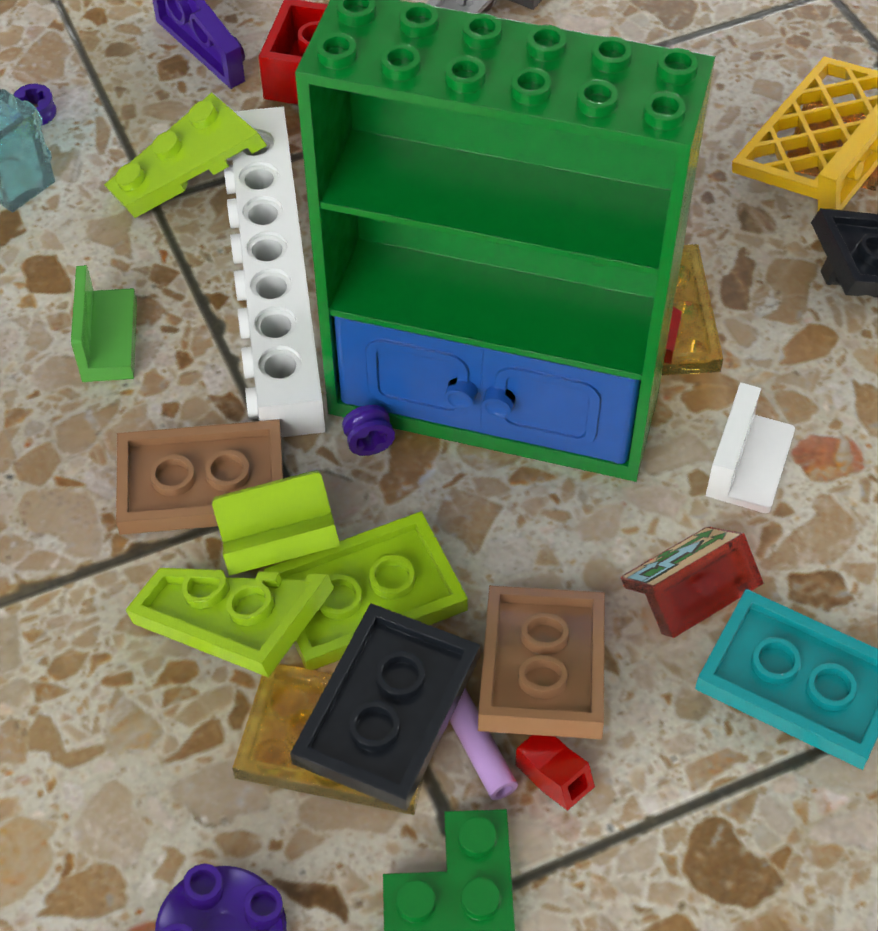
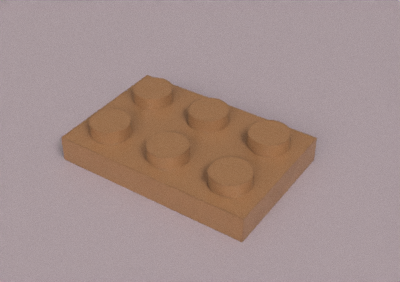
[116,419,284,535]
[478,585,605,739]

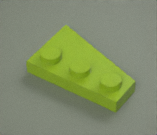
[104,92,267,218]
[125,568,334,678]

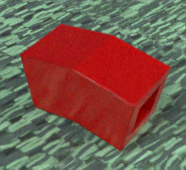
[515,735,595,811]

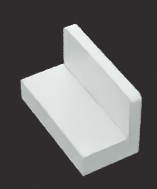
[706,382,795,513]

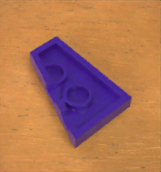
[152,0,245,89]

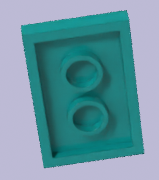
[695,589,878,770]

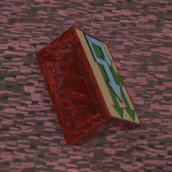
[620,527,764,638]

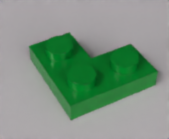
[383,809,515,931]

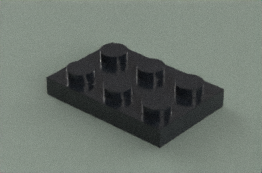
[290,603,481,811]

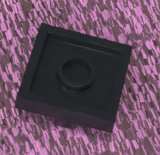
[811,208,878,298]

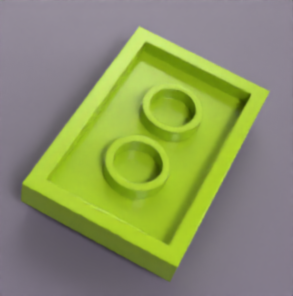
[264,511,468,673]

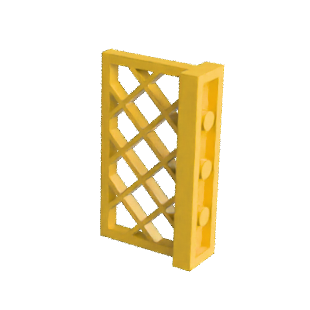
[732,56,878,211]

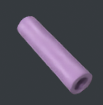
[450,688,518,800]

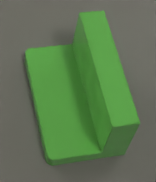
[71,265,137,382]

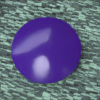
[155,864,287,931]

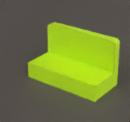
[212,470,340,576]

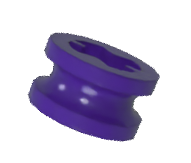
[11,83,57,127]
[342,405,395,456]

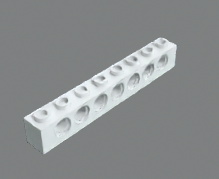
[224,106,325,437]

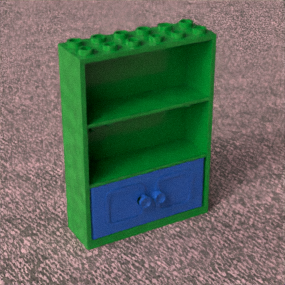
[295,0,716,482]

